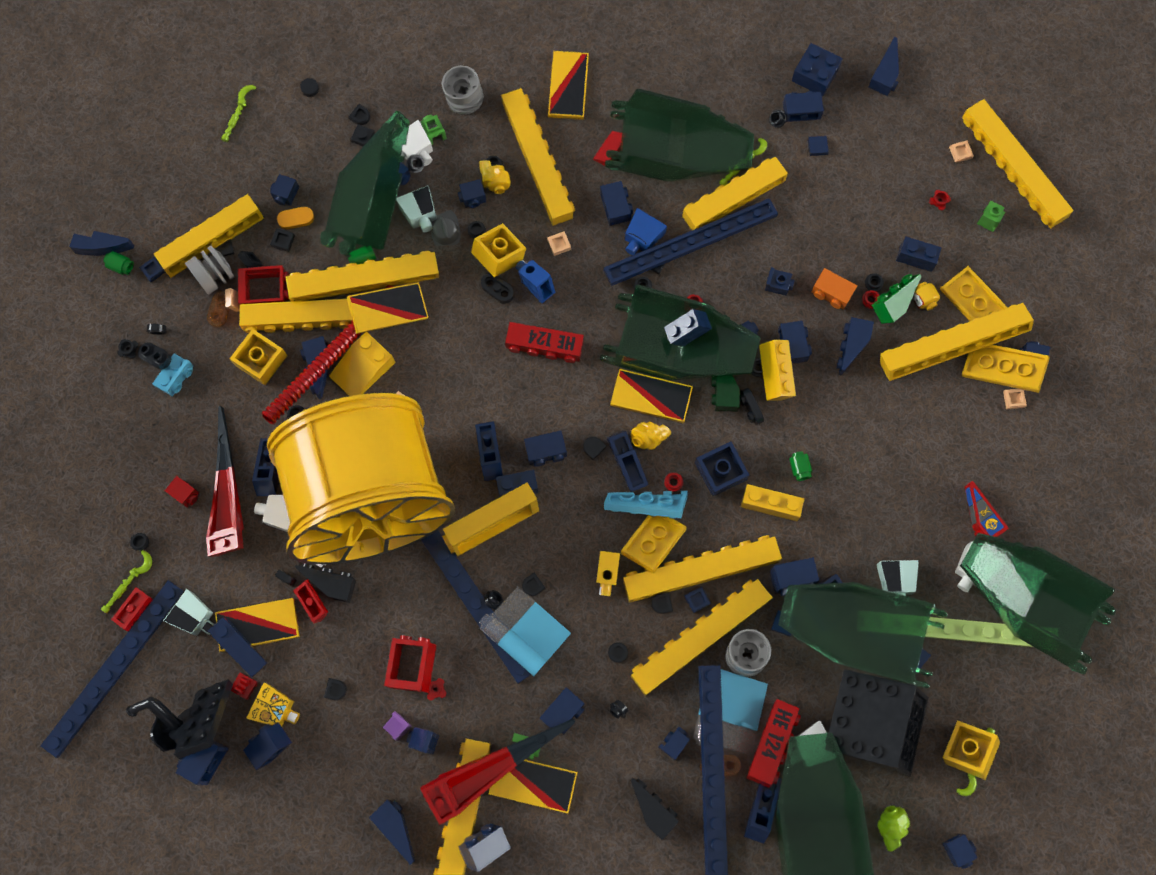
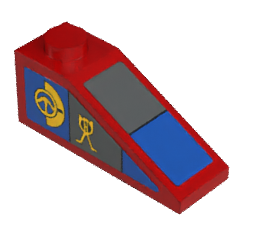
[965,481,1009,544]

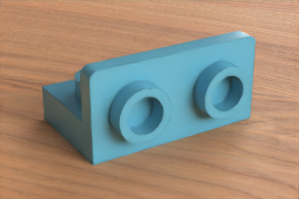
[152,353,194,397]

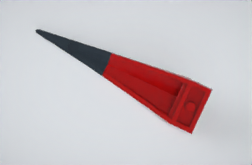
[206,406,244,557]
[420,719,575,825]

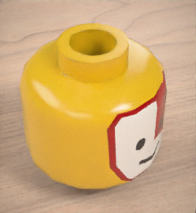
[913,282,940,311]

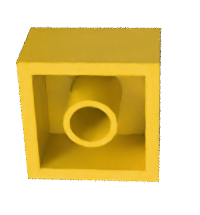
[471,223,526,278]
[229,329,287,385]
[943,720,1000,780]

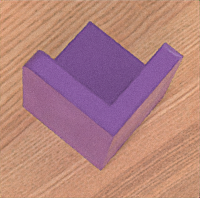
[383,711,412,741]

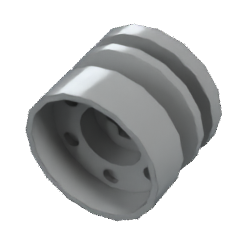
[441,65,484,115]
[185,246,234,295]
[725,629,771,677]

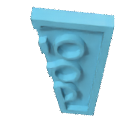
[604,491,688,519]

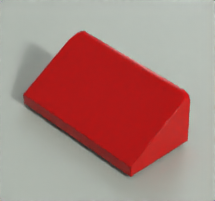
[593,131,628,168]
[293,579,328,624]

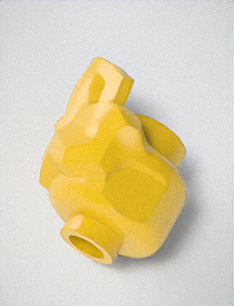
[479,160,511,194]
[630,422,671,450]

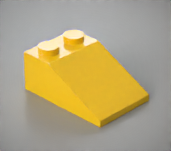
[329,332,396,396]

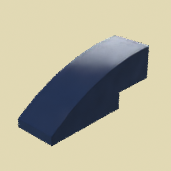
[69,231,134,256]
[607,431,649,492]

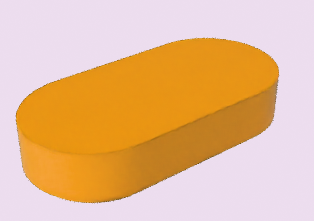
[277,207,314,230]

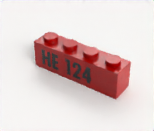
[505,322,584,363]
[746,699,801,788]

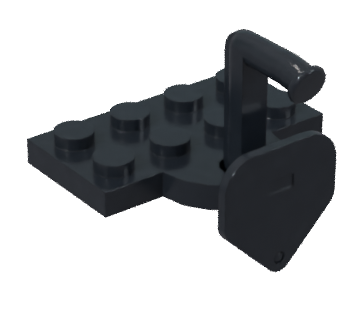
[126,679,233,759]

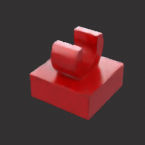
[231,672,258,700]

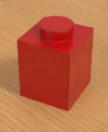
[164,476,199,508]

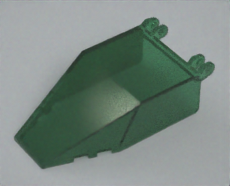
[605,89,754,182]
[320,111,410,257]
[600,285,761,381]
[960,533,1116,674]
[778,582,948,689]
[775,732,874,875]

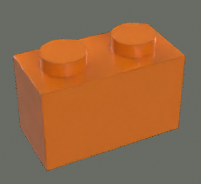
[811,268,857,310]

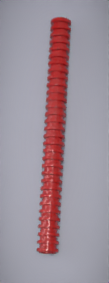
[261,285,393,424]

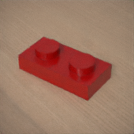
[111,587,153,631]

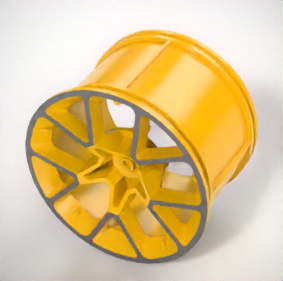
[267,393,455,564]

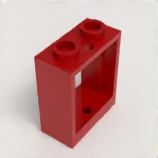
[238,265,290,305]
[384,635,437,693]

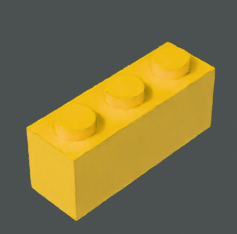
[759,340,796,401]
[740,484,805,521]

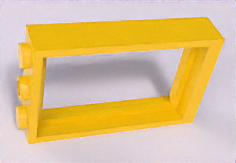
[442,482,539,556]

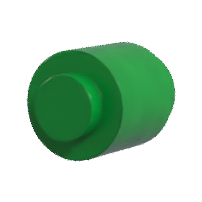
[348,245,377,265]
[103,251,134,275]
[789,451,813,481]

